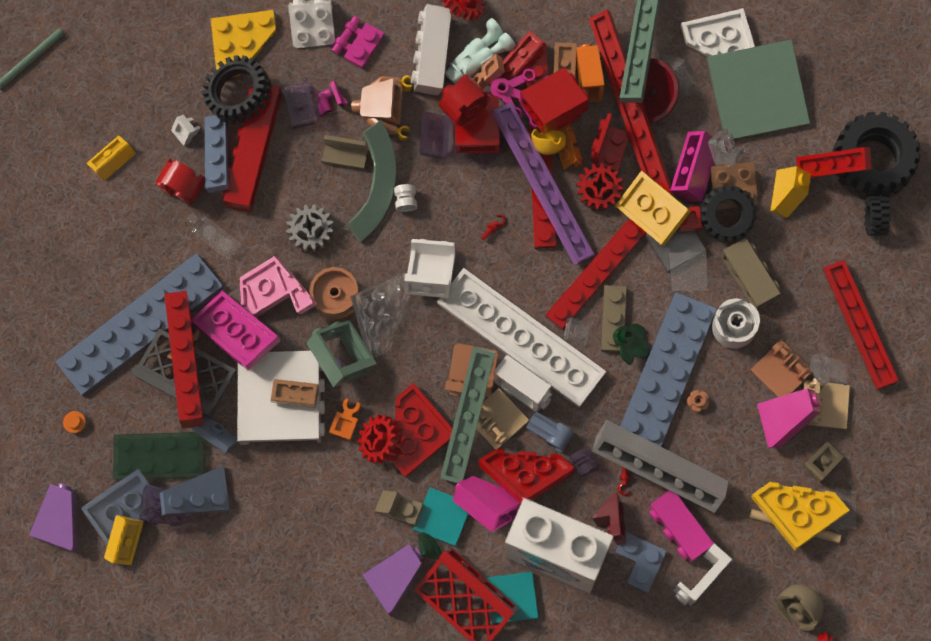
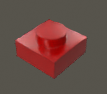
[679,206,702,232]

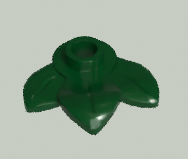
[613,324,649,365]

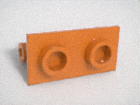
[558,125,583,170]

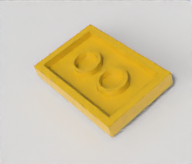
[615,171,691,246]

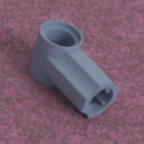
[526,412,575,453]

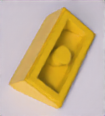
[87,136,136,181]
[104,515,144,565]

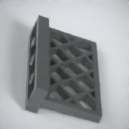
[131,328,237,418]

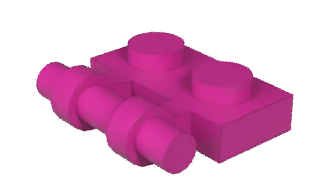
[331,16,385,69]

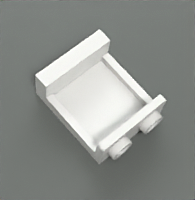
[404,239,455,298]
[673,544,732,606]

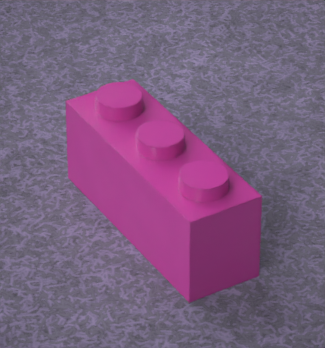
[670,131,720,202]
[649,490,714,563]

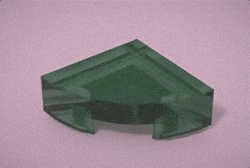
[418,532,442,560]

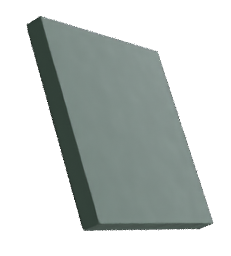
[706,40,810,141]

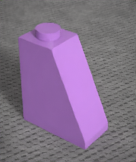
[29,483,78,553]
[363,544,423,616]

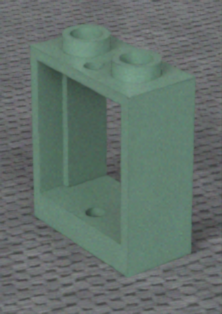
[307,320,377,387]

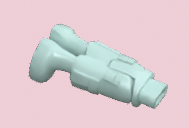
[444,18,516,84]

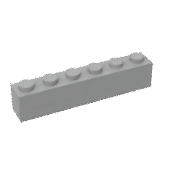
[592,420,728,513]

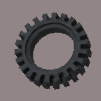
[202,55,272,124]

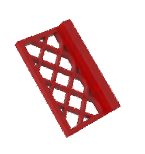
[414,547,520,641]

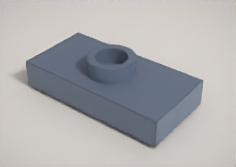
[191,414,238,453]

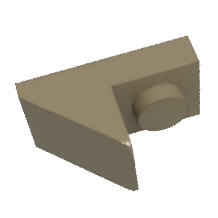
[803,442,844,483]
[375,490,425,526]

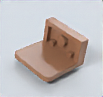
[445,343,498,400]

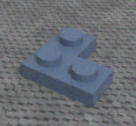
[615,532,666,593]

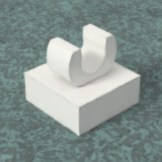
[171,115,200,146]

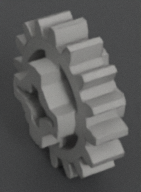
[286,204,334,252]

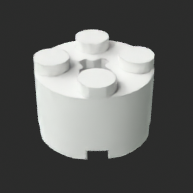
[712,298,760,349]

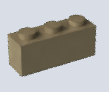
[721,238,781,310]

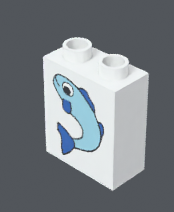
[505,498,613,594]

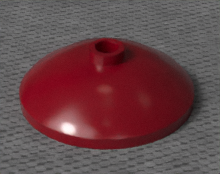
[643,58,680,123]

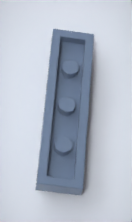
[204,115,229,193]

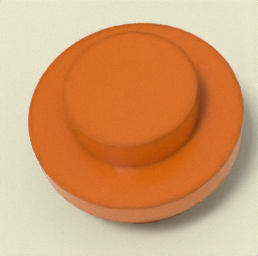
[63,411,86,434]

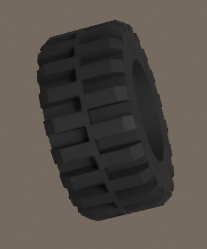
[833,112,921,198]

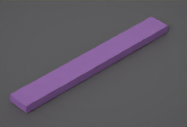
[492,102,595,266]

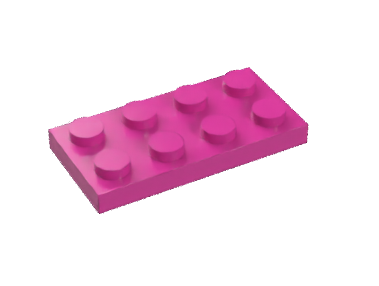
[192,291,281,371]

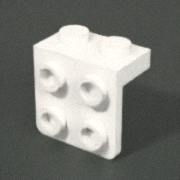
[288,0,335,48]

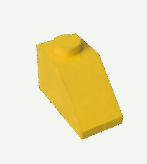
[770,166,811,218]

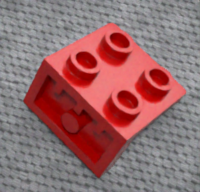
[590,113,630,172]

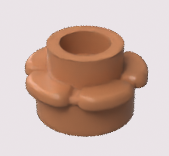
[687,390,709,412]

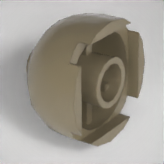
[776,584,824,631]

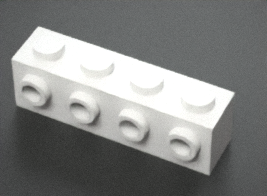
[411,4,451,95]

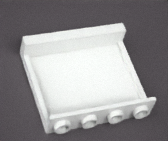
[237,351,325,445]

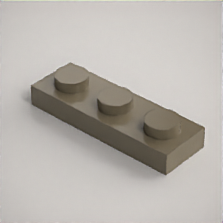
[601,285,626,352]

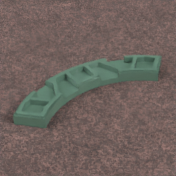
[347,120,396,242]

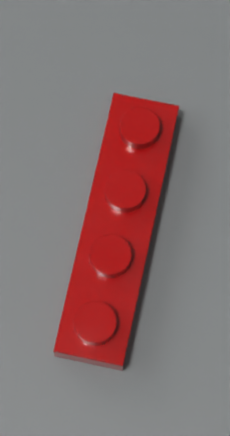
[796,147,872,178]

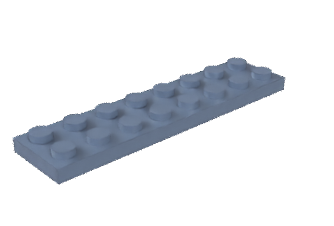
[55,253,224,396]
[620,292,717,447]

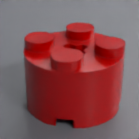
[438,74,490,127]
[155,158,205,206]

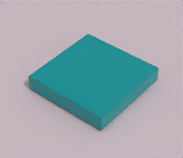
[413,487,468,547]
[486,572,538,624]

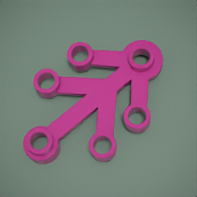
[490,69,548,129]

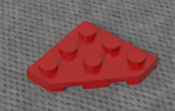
[390,383,453,478]
[478,449,575,505]

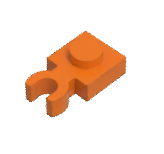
[329,398,360,441]

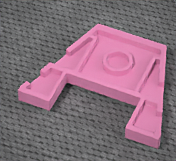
[240,256,317,319]

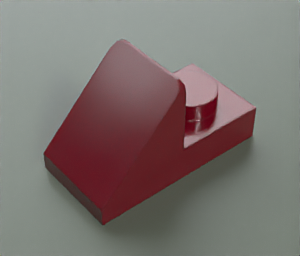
[593,493,626,545]

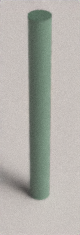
[0,28,64,90]

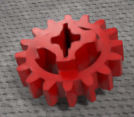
[440,0,485,22]
[576,163,623,211]
[357,414,402,464]

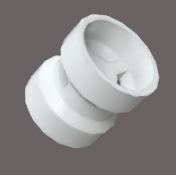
[394,184,417,212]

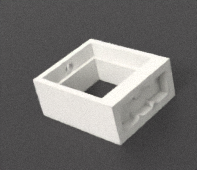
[493,355,552,412]

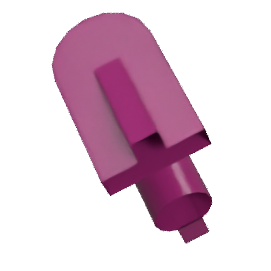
[317,81,349,117]

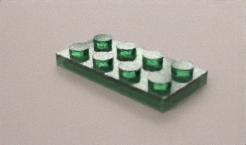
[113,432,204,480]

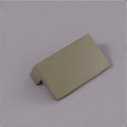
[322,135,369,171]

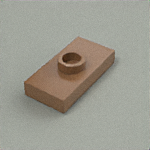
[270,379,319,408]

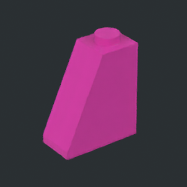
[757,388,821,449]
[453,476,521,532]

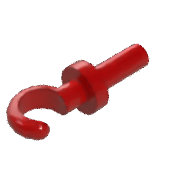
[481,214,506,241]
[618,467,631,496]

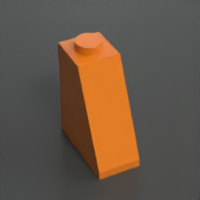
[576,44,604,102]

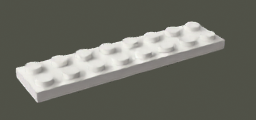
[437,268,606,408]

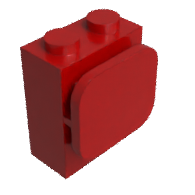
[520,67,589,135]
[455,94,500,154]

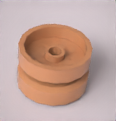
[309,267,361,322]

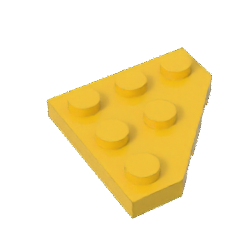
[211,10,277,78]
[751,482,849,551]

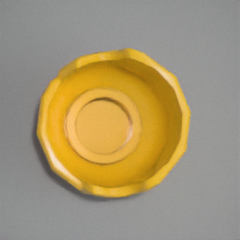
[531,129,566,155]

